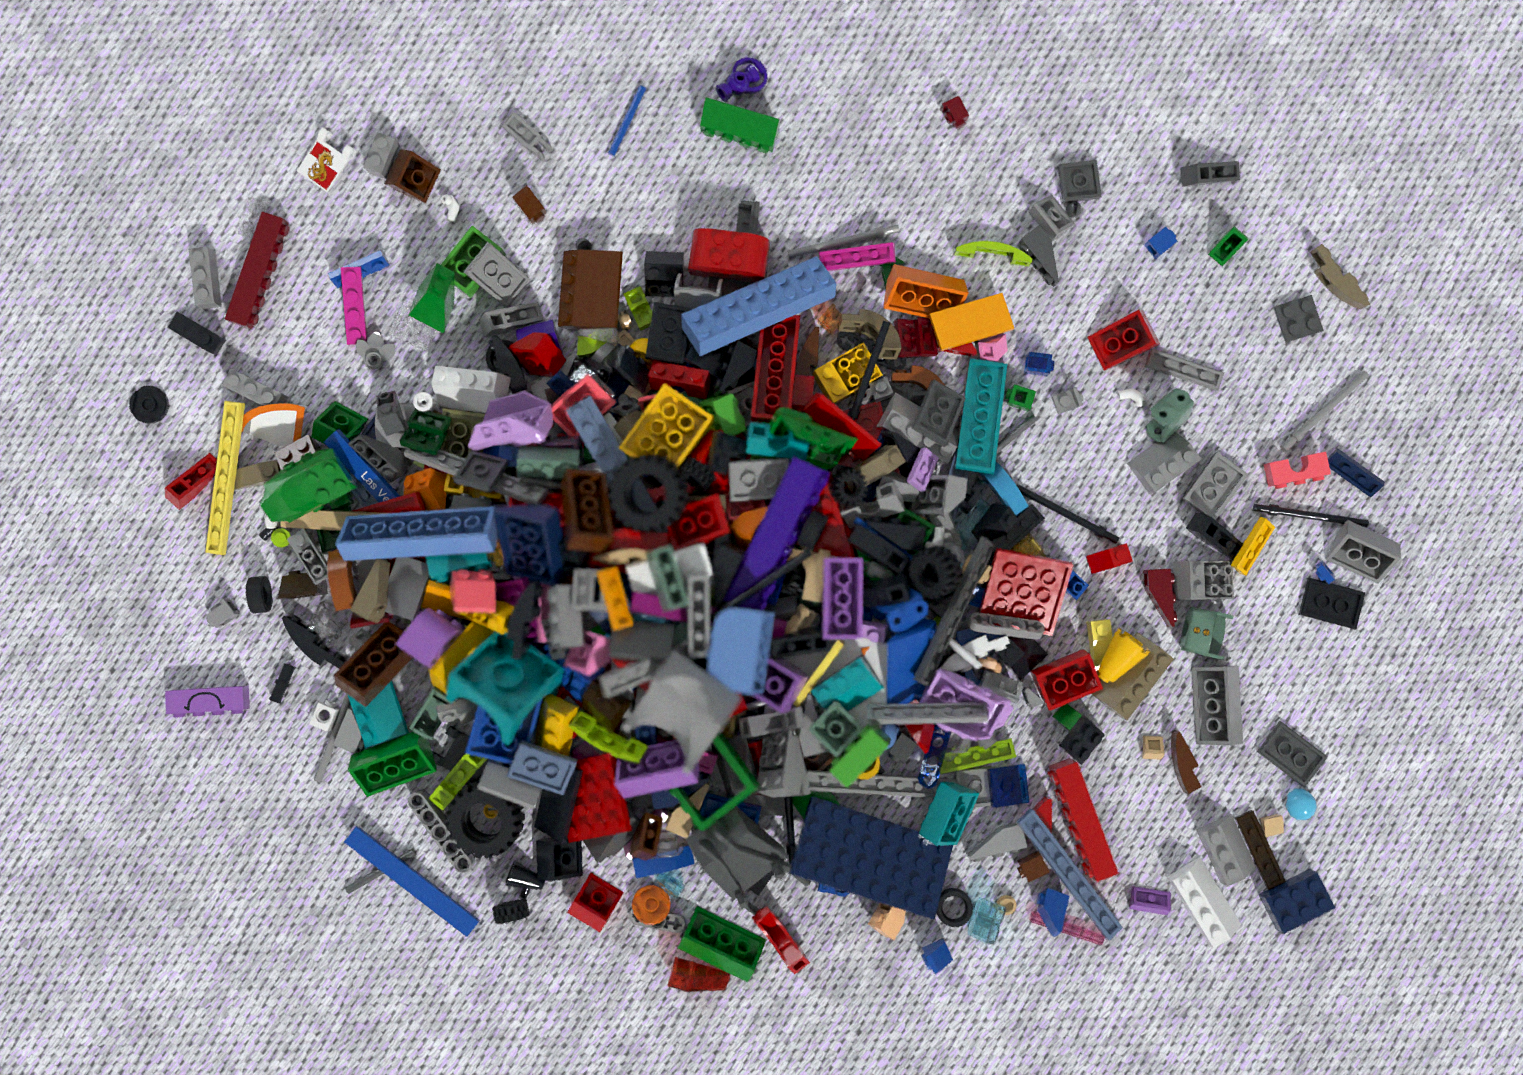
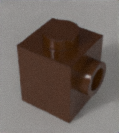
[1017,851,1050,882]

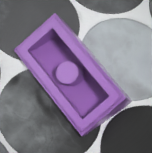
[1129,886,1171,915]

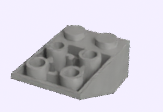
[1173,561,1234,600]
[756,730,802,798]

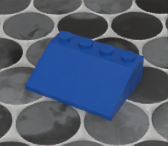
[887,618,937,704]
[465,699,542,764]

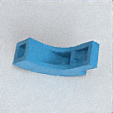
[979,462,1029,517]

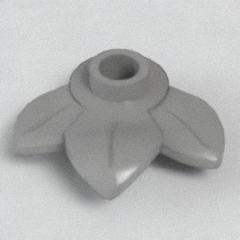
[356,331,395,369]

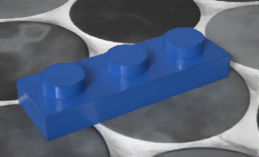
[328,250,390,288]

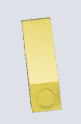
[1086,619,1113,678]

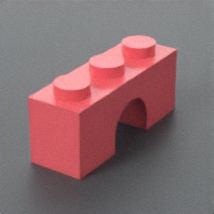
[1264,452,1331,489]

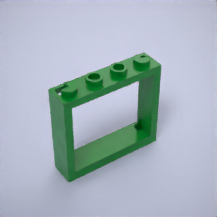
[669,730,761,831]

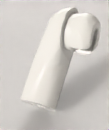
[441,194,460,223]
[1117,388,1146,407]
[925,527,944,549]

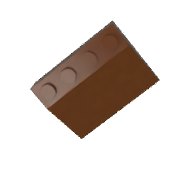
[558,249,623,331]

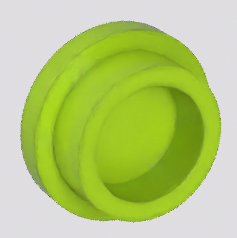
[271,528,291,547]

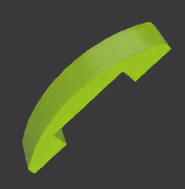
[954,241,1032,267]
[569,710,648,763]
[428,754,487,810]

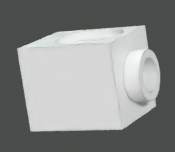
[310,700,340,732]

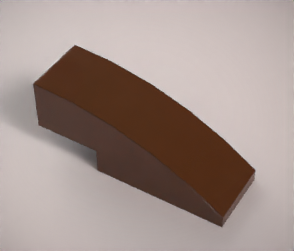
[794,327,819,382]
[1171,730,1202,794]

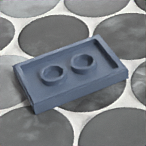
[507,740,577,795]

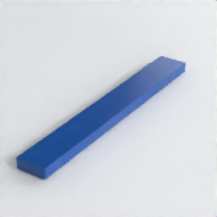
[344,826,480,937]

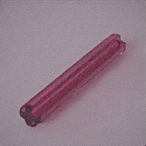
[1029,911,1105,945]

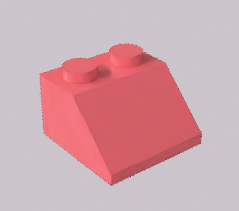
[450,570,495,613]

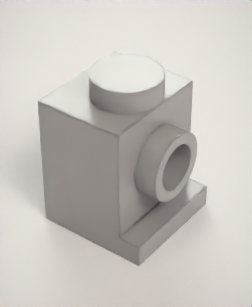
[206,598,240,628]

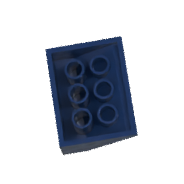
[493,505,567,587]

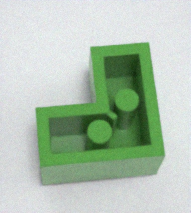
[697,393,746,436]

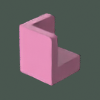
[978,333,1008,361]

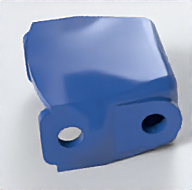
[870,586,928,634]

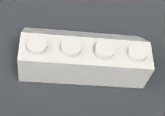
[432,366,511,413]
[626,543,714,595]
[1167,857,1241,949]

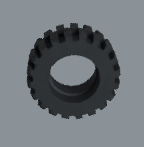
[608,454,689,533]
[446,780,525,859]

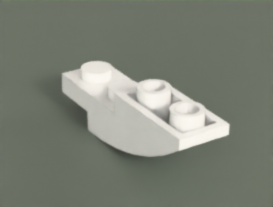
[939,635,1010,673]

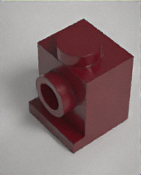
[940,96,969,129]

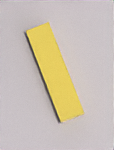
[793,639,845,707]

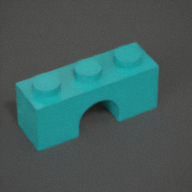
[746,422,809,460]

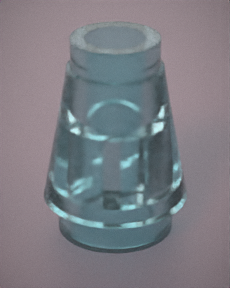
[655,873,685,899]

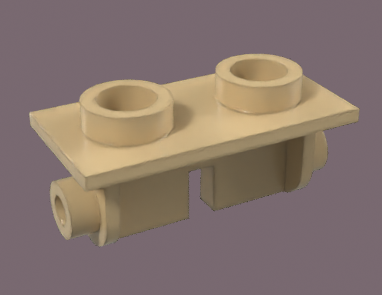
[784,603,817,635]

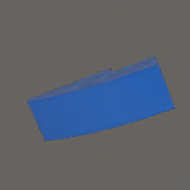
[633,845,695,879]

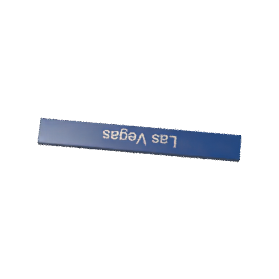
[324,429,400,503]

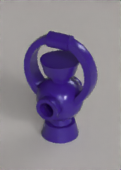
[716,57,768,102]

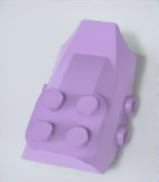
[468,392,553,451]
[920,669,1013,741]

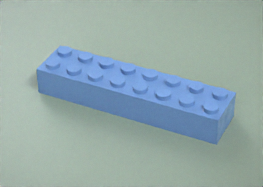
[681,256,836,356]
[335,507,499,561]

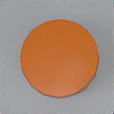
[632,885,671,925]

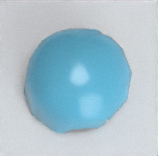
[1285,788,1317,820]

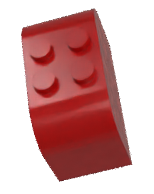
[688,228,770,283]

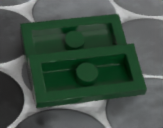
[399,408,451,455]

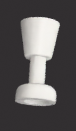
[413,392,440,413]

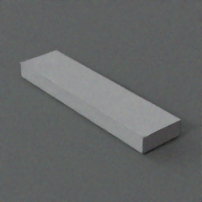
[1145,348,1224,391]

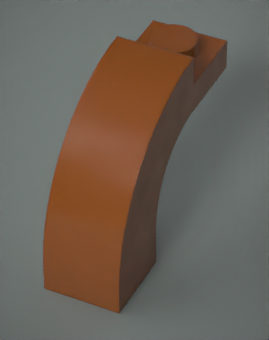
[891,365,944,391]
[327,548,358,611]

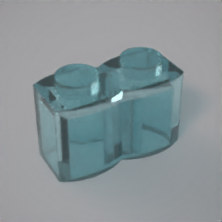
[968,897,1006,944]

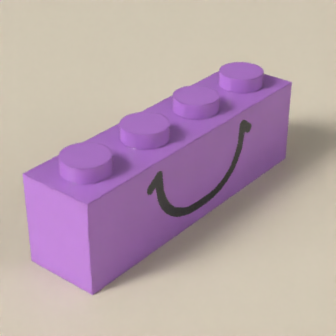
[165,685,250,718]

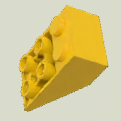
[812,342,883,405]

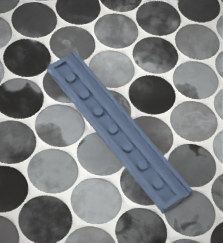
[566,396,669,534]

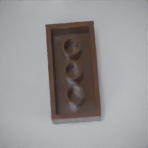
[561,469,613,552]
[333,622,413,707]

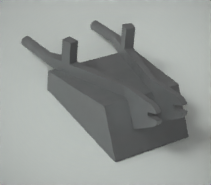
[686,807,811,915]

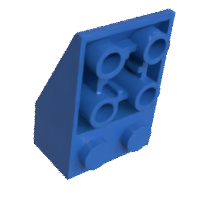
[543,644,605,703]

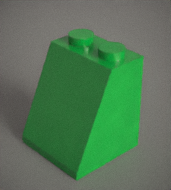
[409,263,455,333]

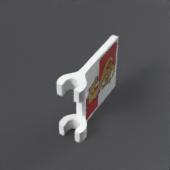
[297,127,358,193]

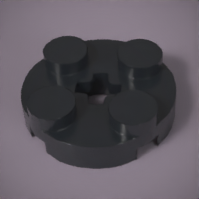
[959,478,989,515]

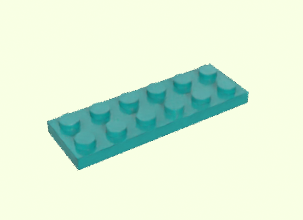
[955,358,1008,474]

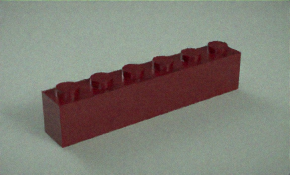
[225,212,290,329]

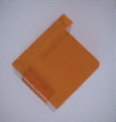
[817,303,842,335]

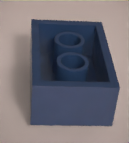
[1258,869,1336,934]

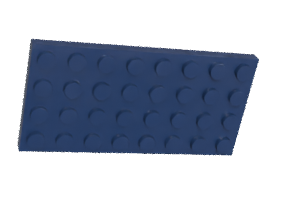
[789,796,953,920]

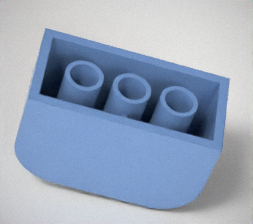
[707,608,775,695]

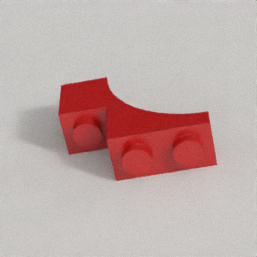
[751,906,810,974]

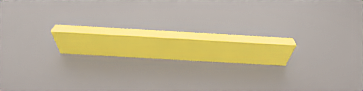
[205,401,245,555]

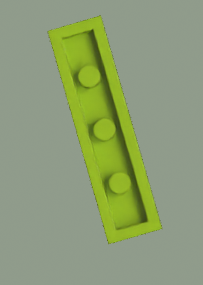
[936,738,1016,775]

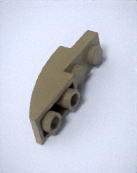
[1310,244,1370,310]

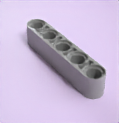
[408,790,475,873]

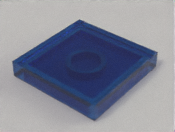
[987,764,1030,808]

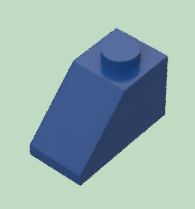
[483,445,519,468]
[1037,888,1070,937]

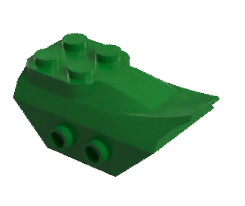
[768,408,858,471]
[259,448,358,523]

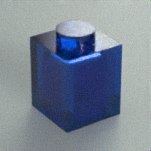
[1024,352,1055,376]

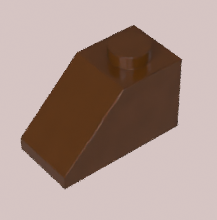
[512,185,547,224]
[629,812,663,861]

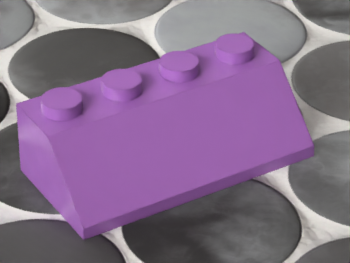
[823,558,863,639]
[614,740,699,798]

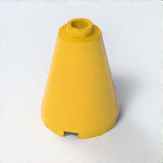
[1097,628,1150,683]

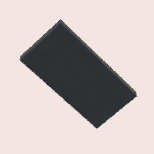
[534,766,583,843]

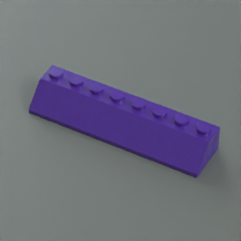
[723,457,830,611]

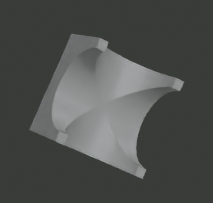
[622,651,742,775]

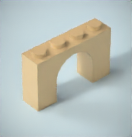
[772,545,837,603]

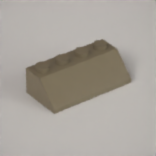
[1092,632,1174,720]

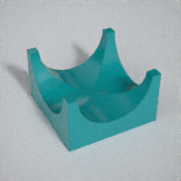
[446,631,564,745]

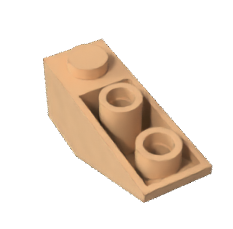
[868,903,906,940]

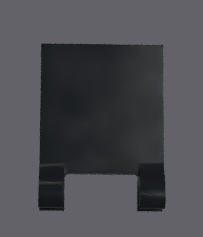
[433,725,489,783]

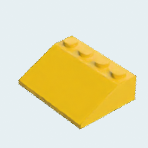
[619,384,714,469]

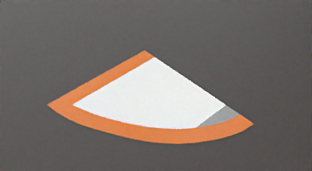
[242,403,305,447]

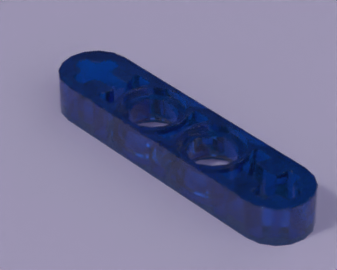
[918,723,952,789]

